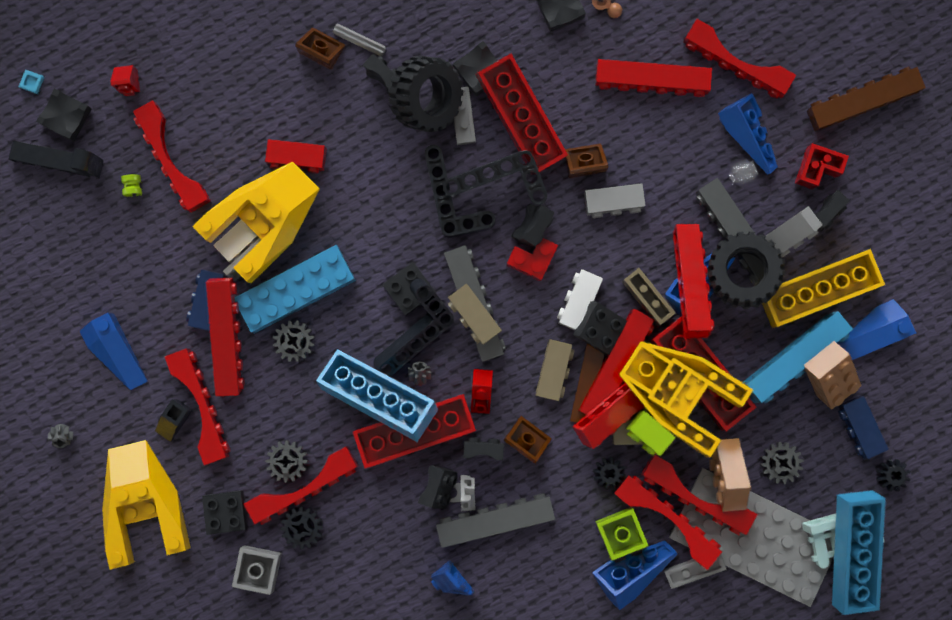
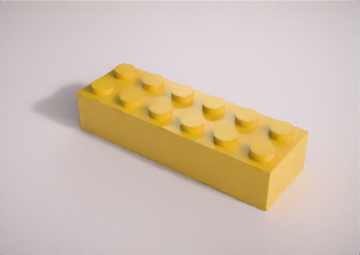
[762,249,885,328]

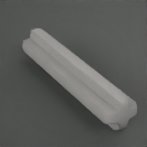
[333,24,386,56]

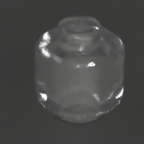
[729,159,759,187]

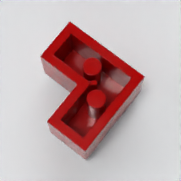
[795,143,849,189]
[506,238,558,282]

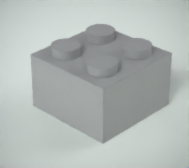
[232,545,282,595]

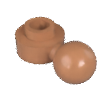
[592,0,622,18]

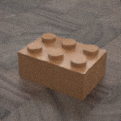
[803,341,861,410]
[709,438,751,511]

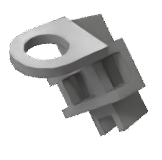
[450,475,475,511]

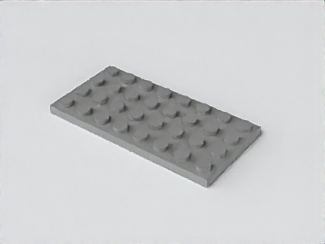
[669,468,833,607]

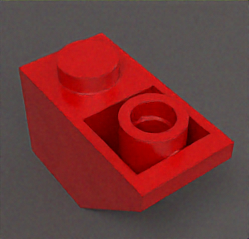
[110,65,140,96]
[471,369,493,414]

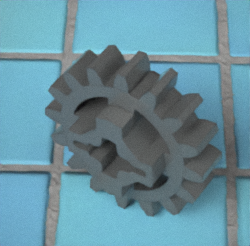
[273,321,315,362]
[265,440,308,483]
[760,442,804,484]

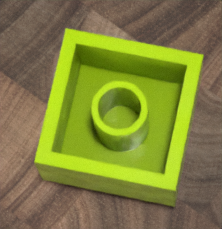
[625,411,676,456]
[595,507,648,561]

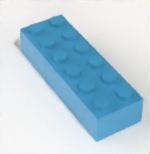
[235,245,356,334]
[742,311,853,403]
[316,349,438,442]
[832,490,886,615]

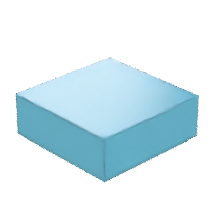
[19,70,44,94]

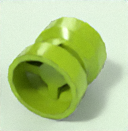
[121,174,142,197]

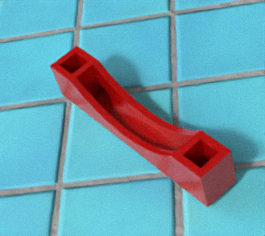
[683,19,796,98]
[133,100,211,213]
[165,348,230,466]
[244,446,359,525]
[641,455,758,536]
[614,475,722,570]

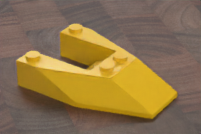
[192,162,320,283]
[619,342,753,457]
[102,440,191,569]

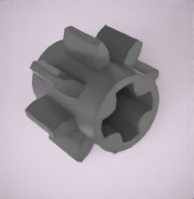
[408,362,432,386]
[48,424,74,448]

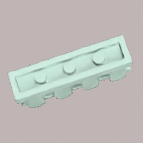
[802,513,884,568]

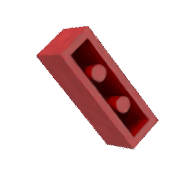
[265,139,327,174]

